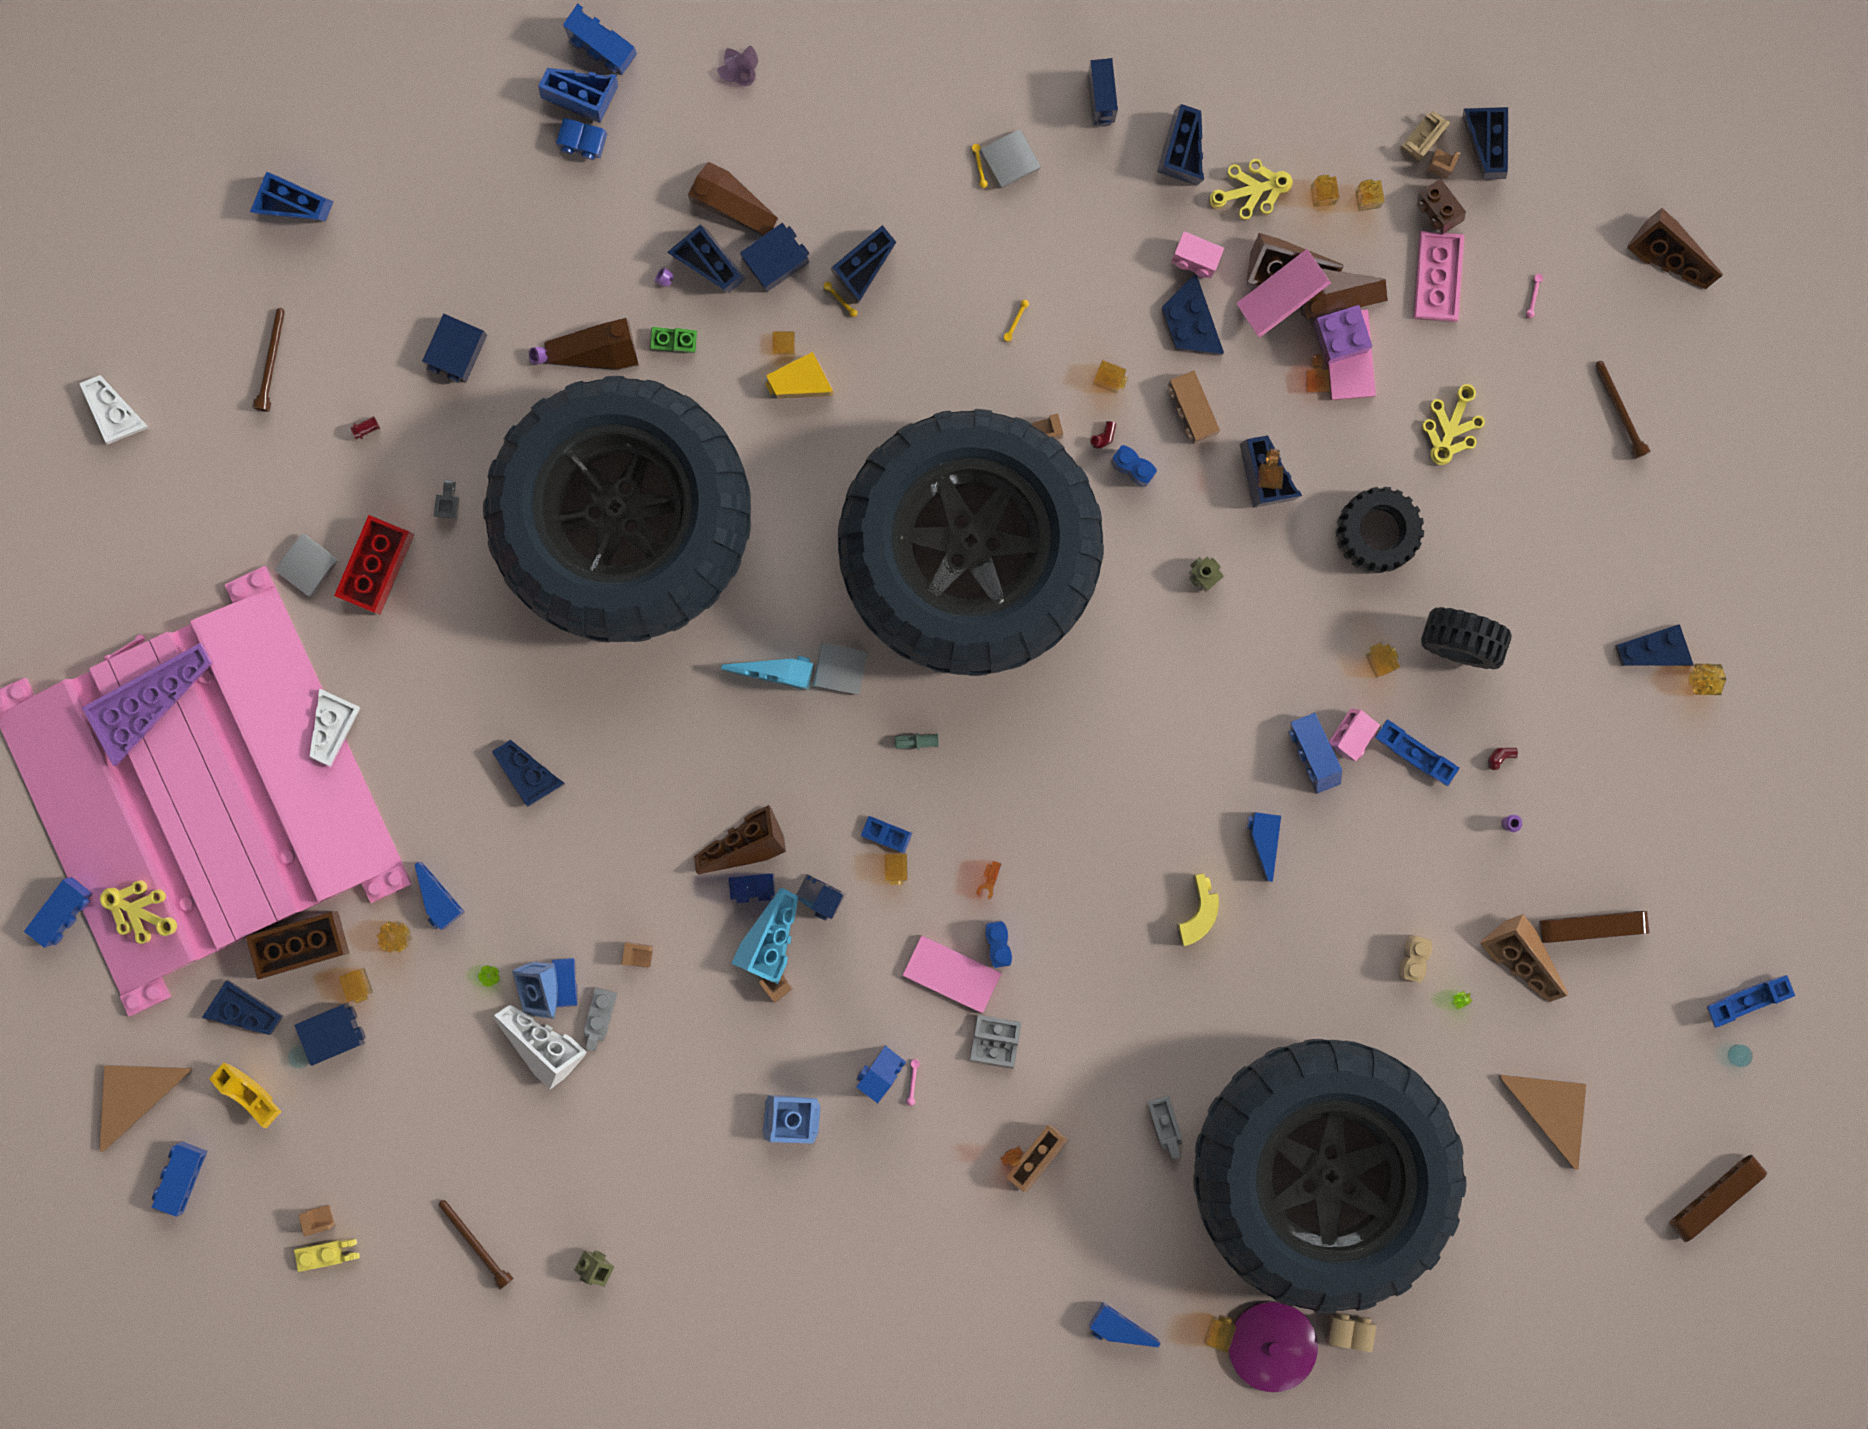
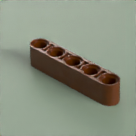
[1539,911,1650,943]
[1669,1155,1767,1242]

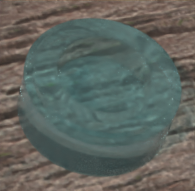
[1728,1044,1753,1067]
[288,1046,310,1068]

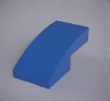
[861,816,913,854]
[552,958,578,1008]

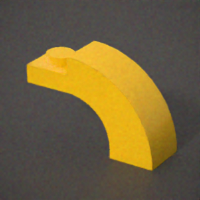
[209,1062,281,1128]

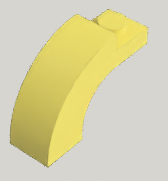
[1177,873,1219,946]

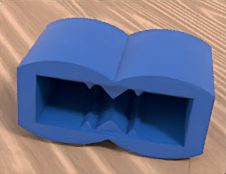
[556,118,607,160]
[1111,445,1157,487]
[985,921,1012,968]

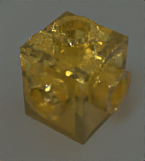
[1688,663,1726,695]
[376,921,413,953]

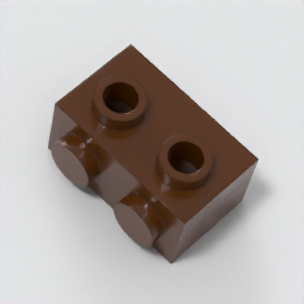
[1417,179,1466,235]

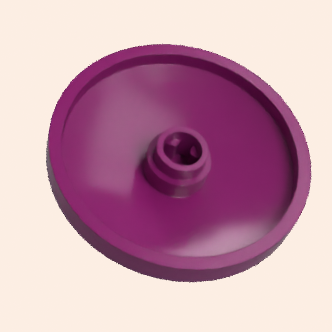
[1228,1301,1318,1392]

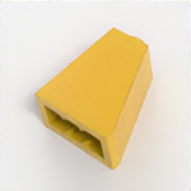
[765,352,834,399]

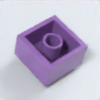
[1313,305,1373,365]

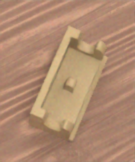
[1401,111,1450,162]

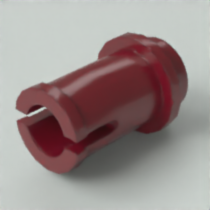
[350,416,380,440]

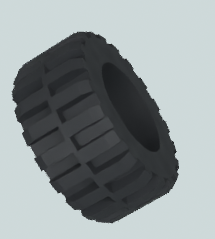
[1336,487,1425,573]
[1421,607,1512,670]

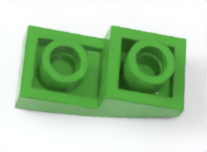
[649,327,697,353]

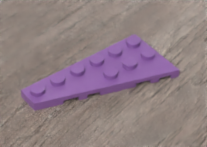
[82,643,212,766]

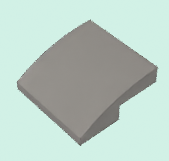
[979,129,1041,189]
[275,533,338,597]
[813,643,868,695]
[970,1015,1022,1069]

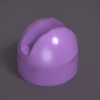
[655,267,674,287]
[529,347,548,365]

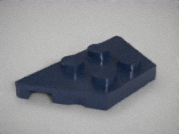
[1161,274,1224,356]

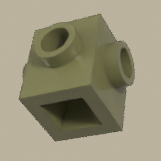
[1188,557,1224,592]
[574,1250,614,1287]

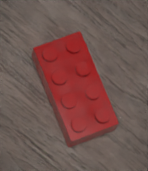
[334,515,415,615]

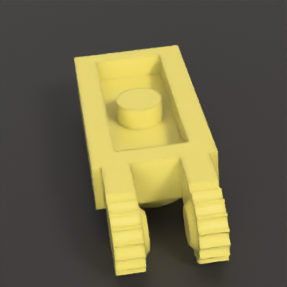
[294,1239,360,1272]

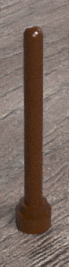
[252,308,285,412]
[1596,361,1651,459]
[439,1200,514,1290]

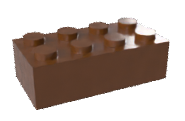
[246,911,350,980]

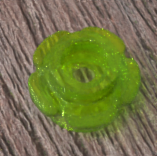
[478,965,500,987]
[1452,991,1473,1010]

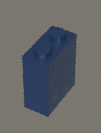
[1088,58,1118,127]
[740,222,809,292]
[422,313,487,383]
[294,1003,366,1066]

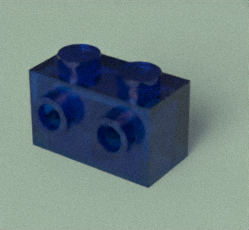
[729,873,776,904]

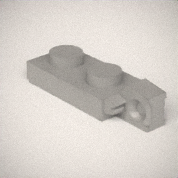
[584,987,618,1051]
[1147,1095,1182,1159]

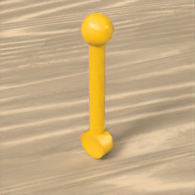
[972,144,988,188]
[824,282,858,317]
[1004,300,1029,342]

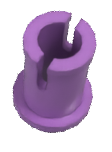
[1501,815,1523,832]

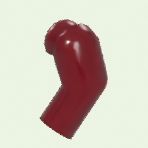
[1090,421,1117,449]
[1488,748,1518,771]

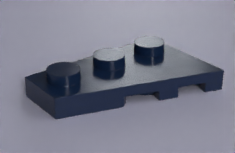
[1615,624,1694,666]
[492,740,565,808]
[202,980,283,1035]

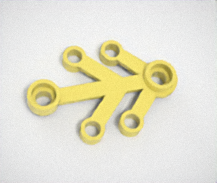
[1209,159,1293,221]
[1422,384,1485,465]
[100,880,177,944]

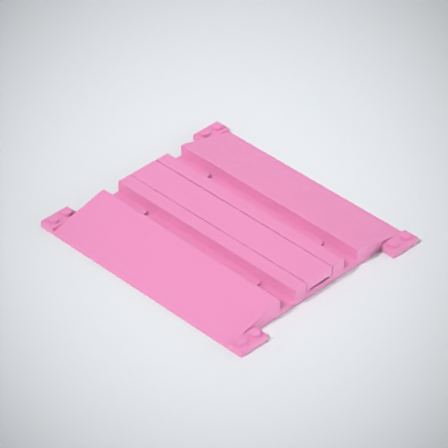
[0,566,412,1017]

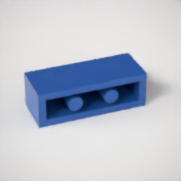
[24,877,93,948]
[152,1142,207,1217]

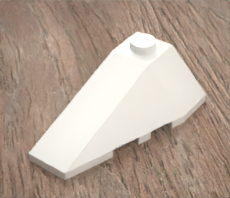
[493,1005,587,1089]

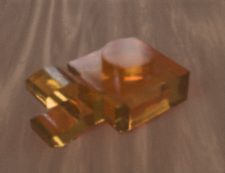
[1306,354,1329,393]
[1258,449,1284,489]
[976,861,1002,899]
[1000,1146,1024,1167]

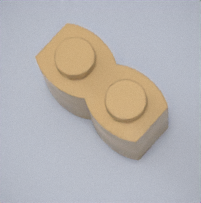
[1399,935,1432,983]
[1326,1312,1377,1352]

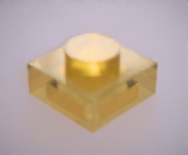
[773,331,795,355]

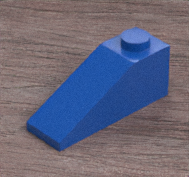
[1247,812,1281,882]
[415,862,465,930]
[1089,1302,1161,1347]

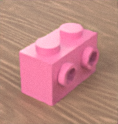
[1171,231,1224,279]
[1329,708,1380,761]

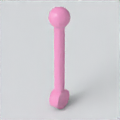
[1526,274,1543,318]
[104,634,145,661]
[906,1059,920,1106]

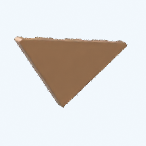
[100,1065,192,1152]
[1499,1074,1586,1170]

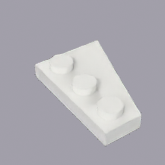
[79,375,149,445]
[310,689,361,767]

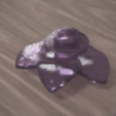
[717,46,758,87]

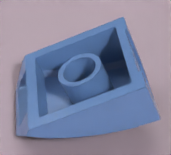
[512,961,558,1019]
[762,1095,821,1143]

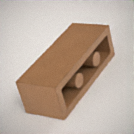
[1167,370,1220,444]
[1006,1125,1069,1192]

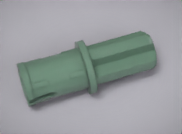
[895,733,939,750]

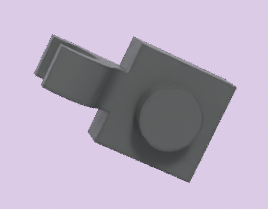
[434,480,460,520]

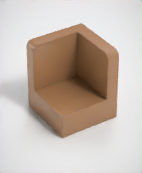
[1427,149,1460,179]
[1032,413,1063,439]
[621,942,654,968]
[758,975,793,1003]
[298,1205,335,1237]

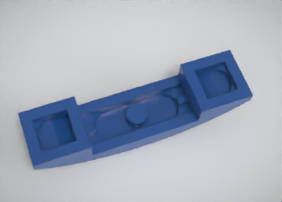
[1375,719,1460,786]
[1707,975,1795,1028]

